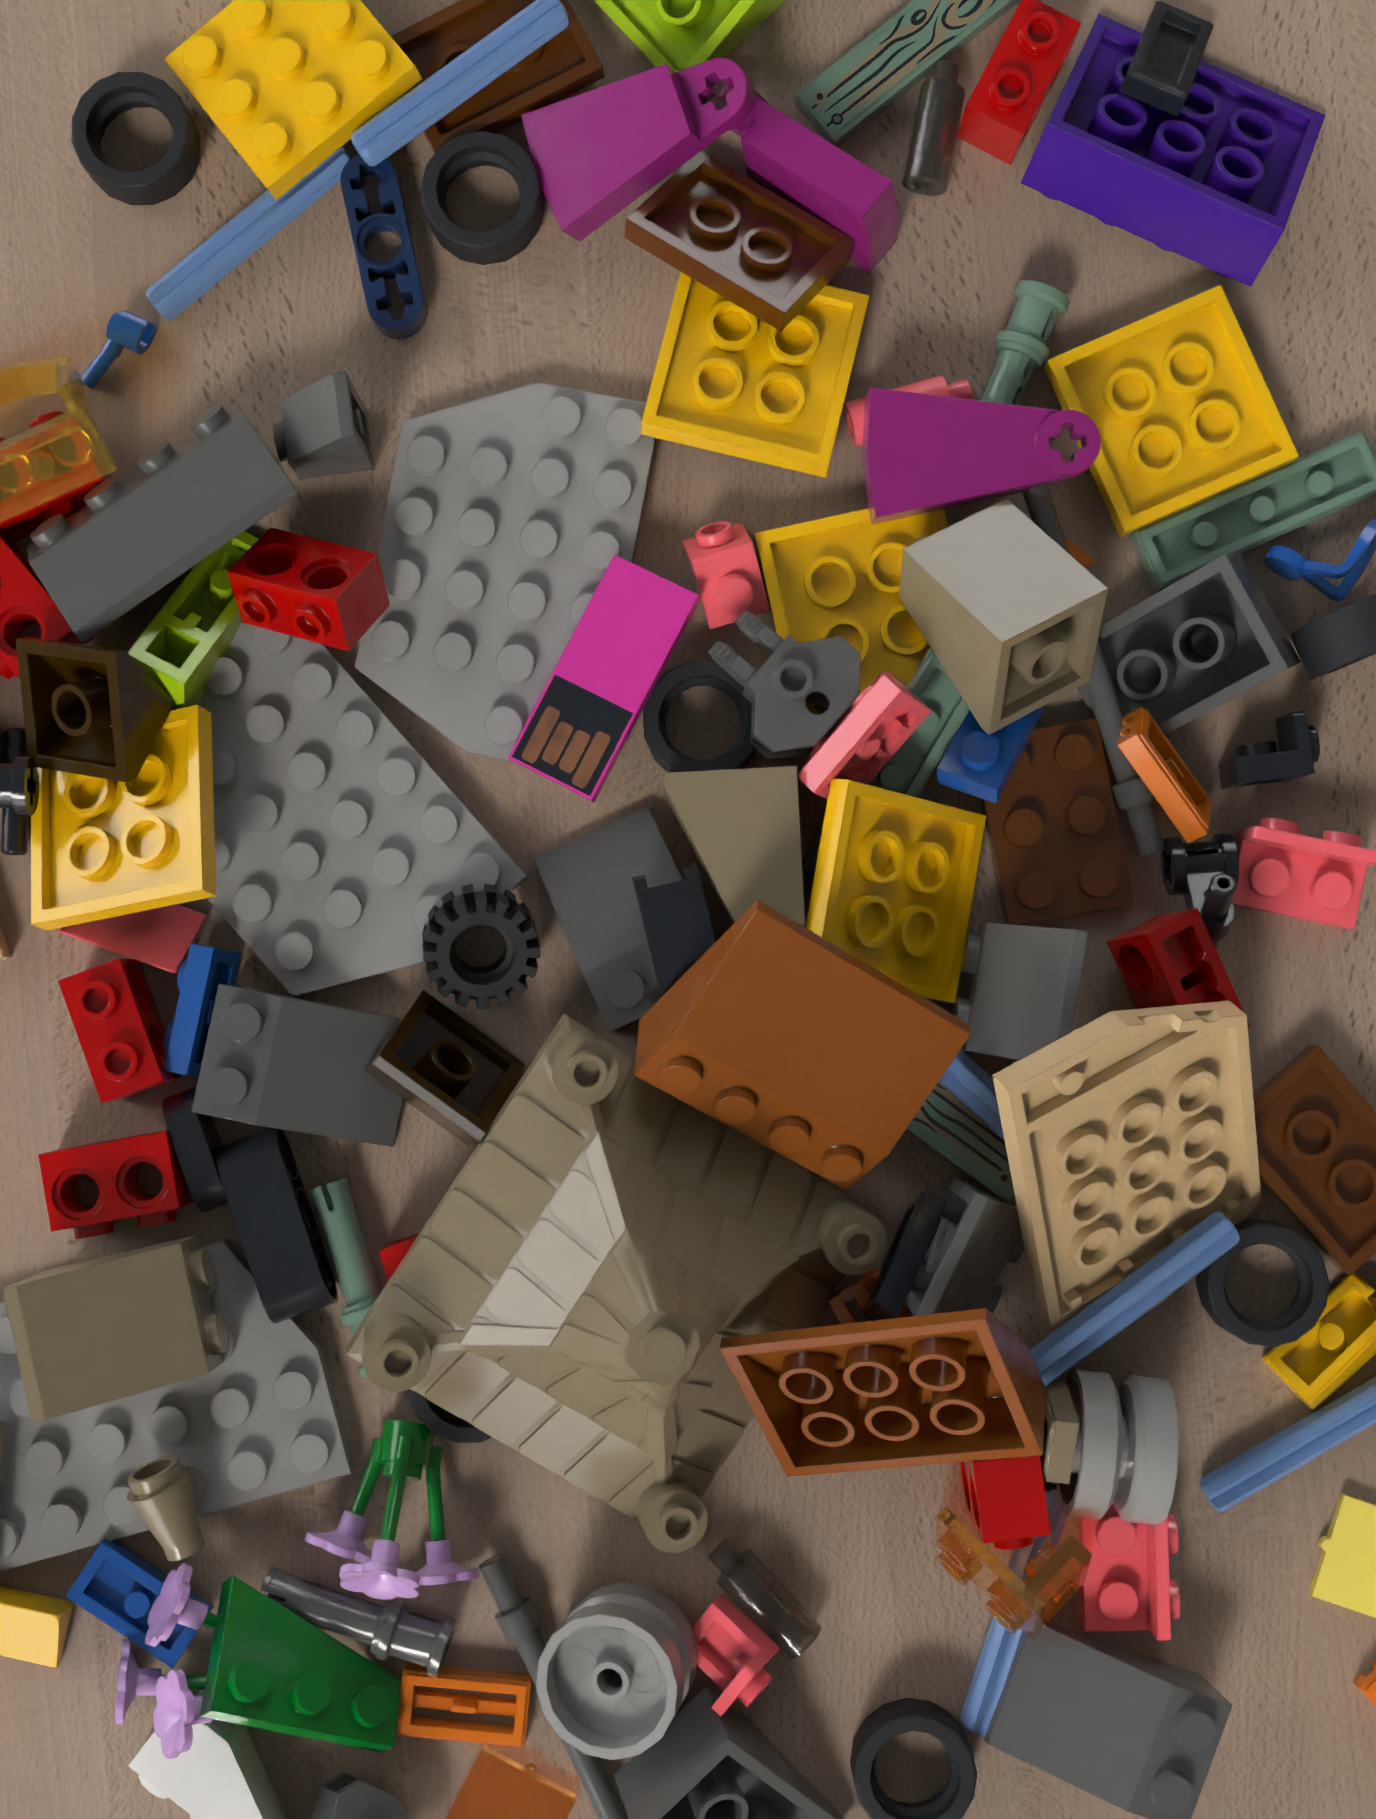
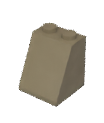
[899,499,1108,735]
[664,766,805,927]
[3,1235,228,1423]

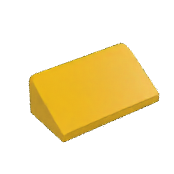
[1262,1272,1376,1412]
[0,1585,74,1668]

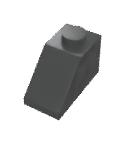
[273,371,374,480]

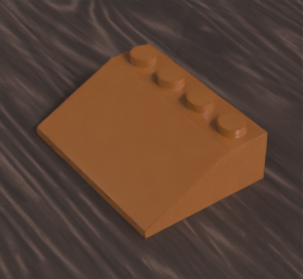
[634,900,971,1190]
[719,1308,1047,1477]

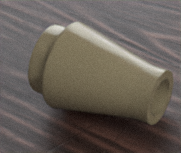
[127,1455,205,1561]

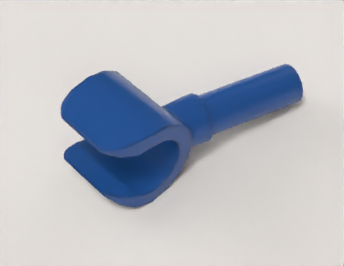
[79,311,156,389]

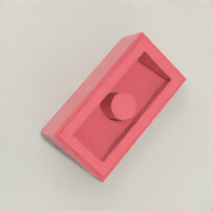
[56,904,208,974]

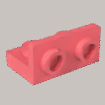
[797,671,932,799]
[1232,818,1376,930]
[1077,1502,1180,1641]

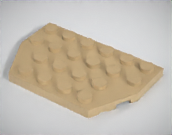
[992,1001,1262,1340]

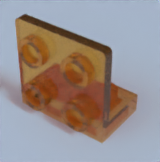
[935,1507,1092,1640]

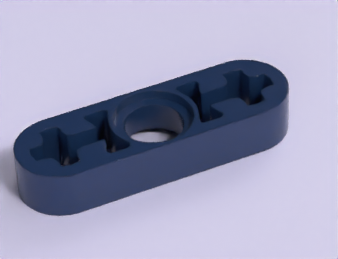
[340,154,427,339]

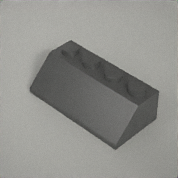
[27,402,298,643]

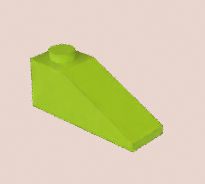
[128,531,258,711]

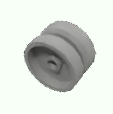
[1056,1369,1179,1525]
[536,1582,698,1760]

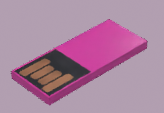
[508,554,700,803]

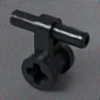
[0,728,39,855]
[1161,833,1239,948]

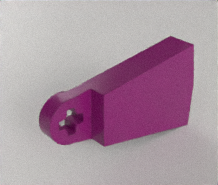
[521,58,755,241]
[712,84,899,275]
[862,387,1101,525]

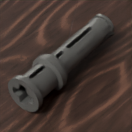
[260,1567,456,1678]

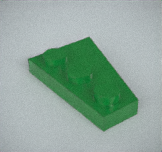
[200,1575,402,1753]

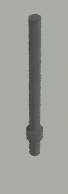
[1023,485,1166,857]
[479,1554,628,1819]

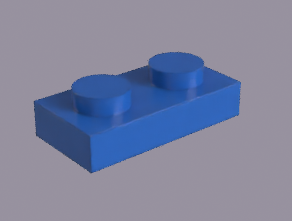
[937,705,1046,804]
[163,943,242,1076]
[65,1539,214,1668]

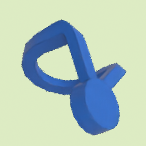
[1264,518,1376,601]

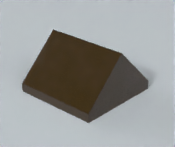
[16,637,175,782]
[364,990,525,1145]

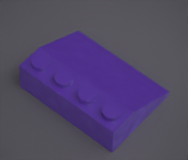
[1021,14,1326,287]

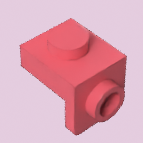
[682,521,770,630]
[692,1593,781,1717]

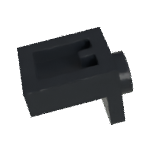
[1218,710,1320,789]

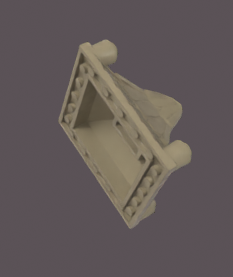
[346,1014,887,1554]

